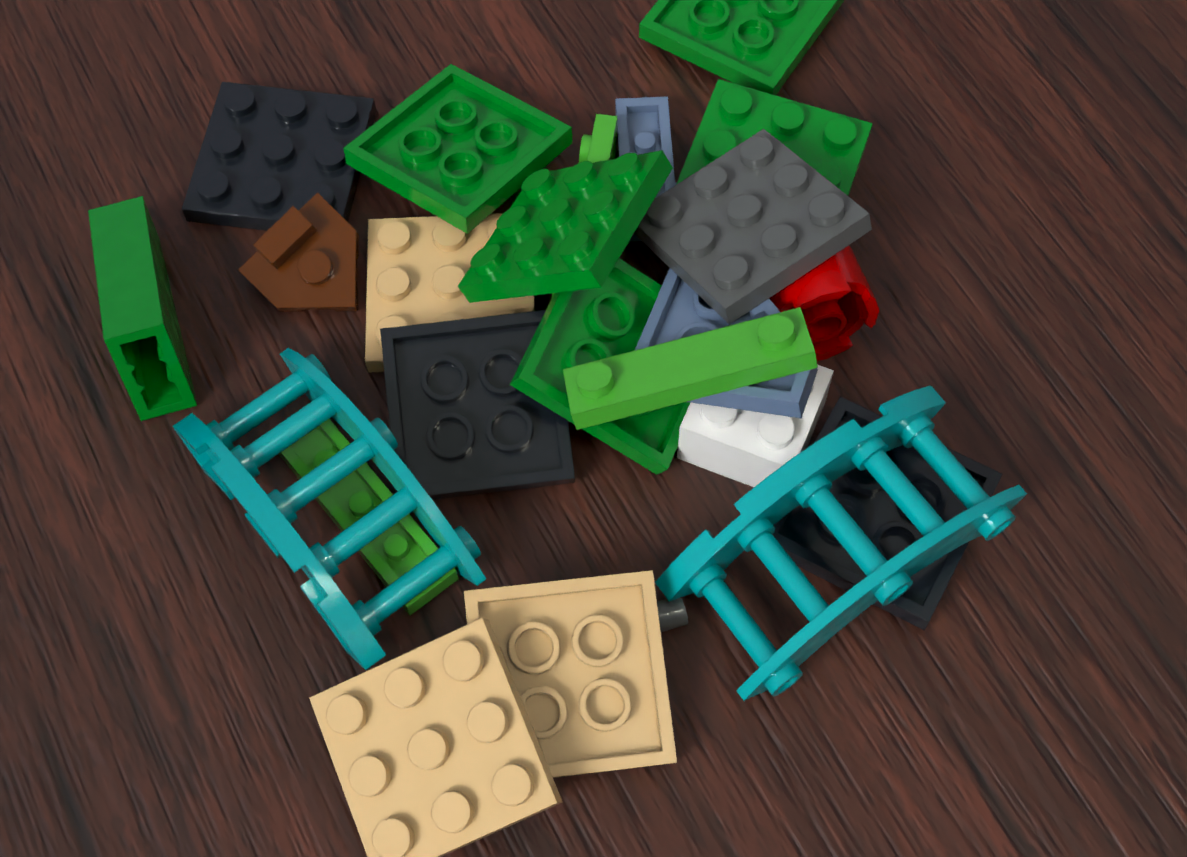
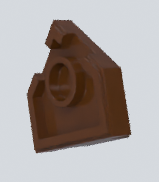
[238,192,359,312]

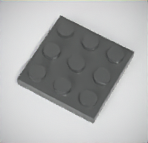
[634,129,872,325]

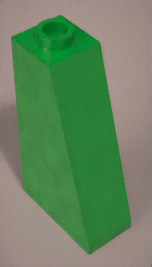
[88,196,197,421]

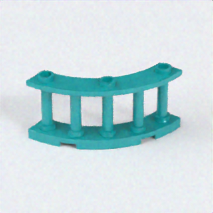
[172,348,487,670]
[655,385,1027,701]

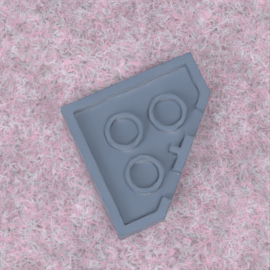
[635,268,818,418]

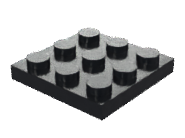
[182,82,377,231]
[380,310,575,500]
[772,396,1003,631]

